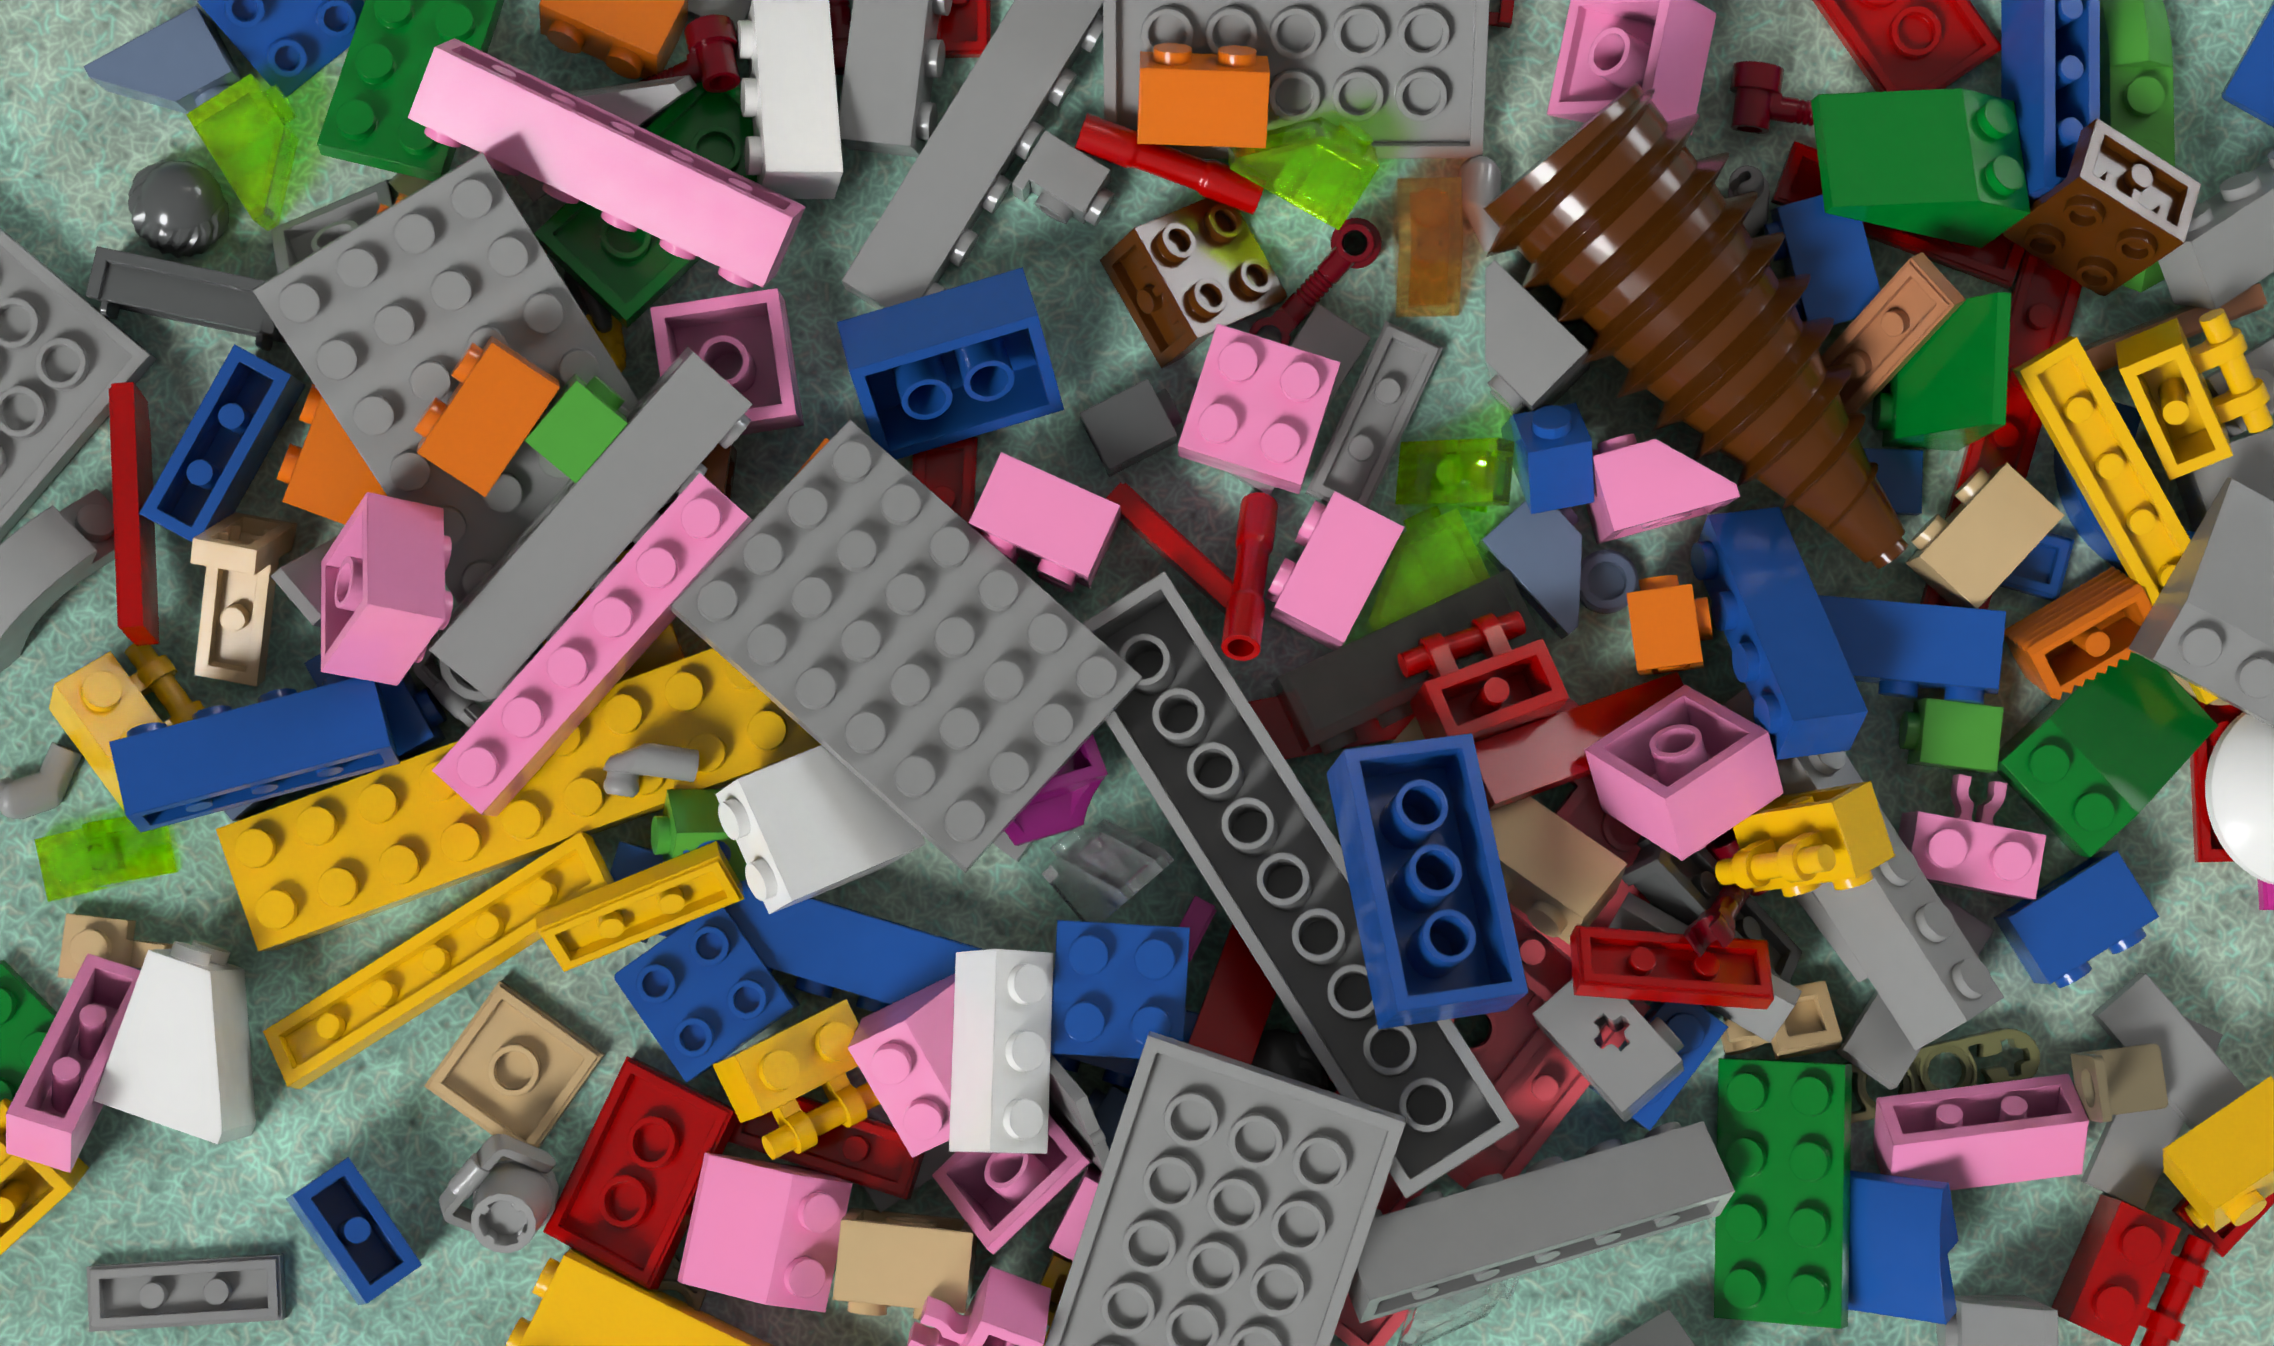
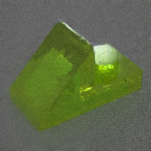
[1395,437,1515,513]
[34,816,178,902]

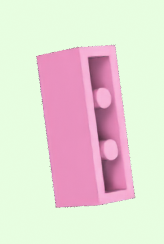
[6,954,141,1173]
[1873,1074,2089,1191]

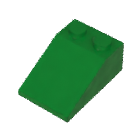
[1811,88,2031,248]
[1872,292,2011,451]
[1997,652,2218,858]

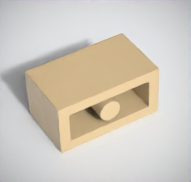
[1906,463,2065,609]

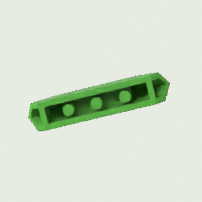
[2100,0,2175,293]

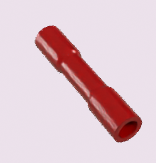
[1075,113,1266,215]
[1221,492,1278,661]

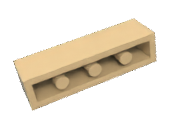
[1392,717,1628,945]

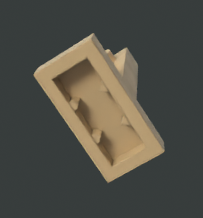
[190,512,297,687]

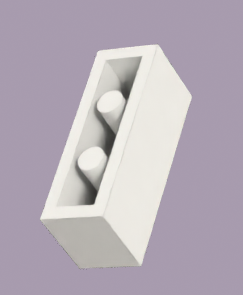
[736,0,843,199]
[949,949,1054,1154]

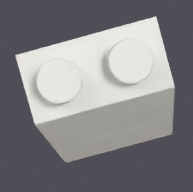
[716,745,926,914]
[94,940,256,1144]

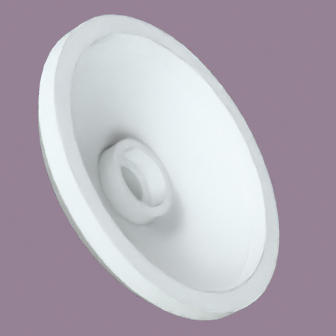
[2205,712,2274,885]

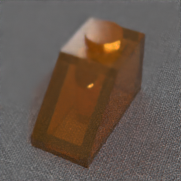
[1392,177,1463,318]

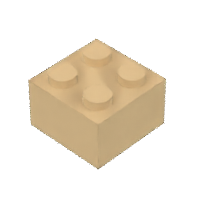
[833,1208,978,1320]

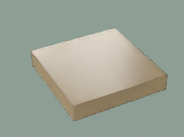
[424,981,605,1148]

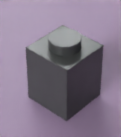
[1080,378,1182,477]

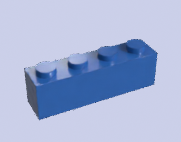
[2001,0,2100,205]
[1691,507,1868,760]
[109,674,400,833]

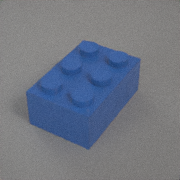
[837,267,1064,460]

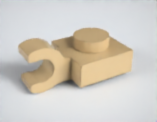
[58,913,173,979]
[1721,981,1843,1060]

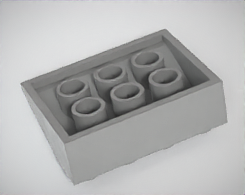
[2128,477,2274,728]

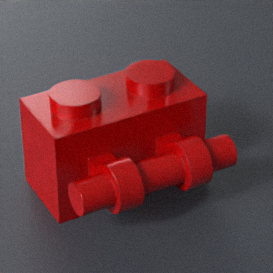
[1397,610,1569,743]
[2051,1195,2213,1346]

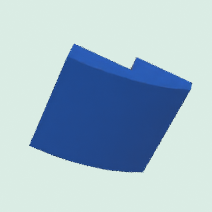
[1848,1170,1959,1325]

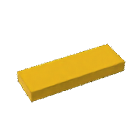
[535,841,744,972]

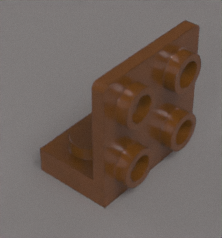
[2003,118,2201,296]
[1100,198,1287,369]

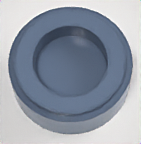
[1579,550,1639,614]

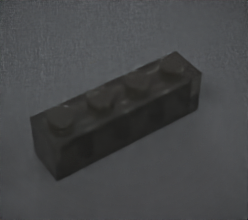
[1271,569,1542,756]

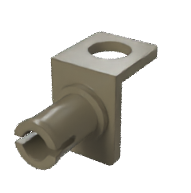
[2070,1043,2168,1123]

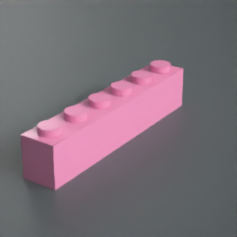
[408,38,806,288]
[432,473,752,817]

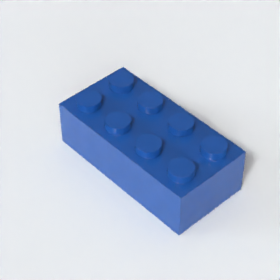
[1326,733,1528,1029]

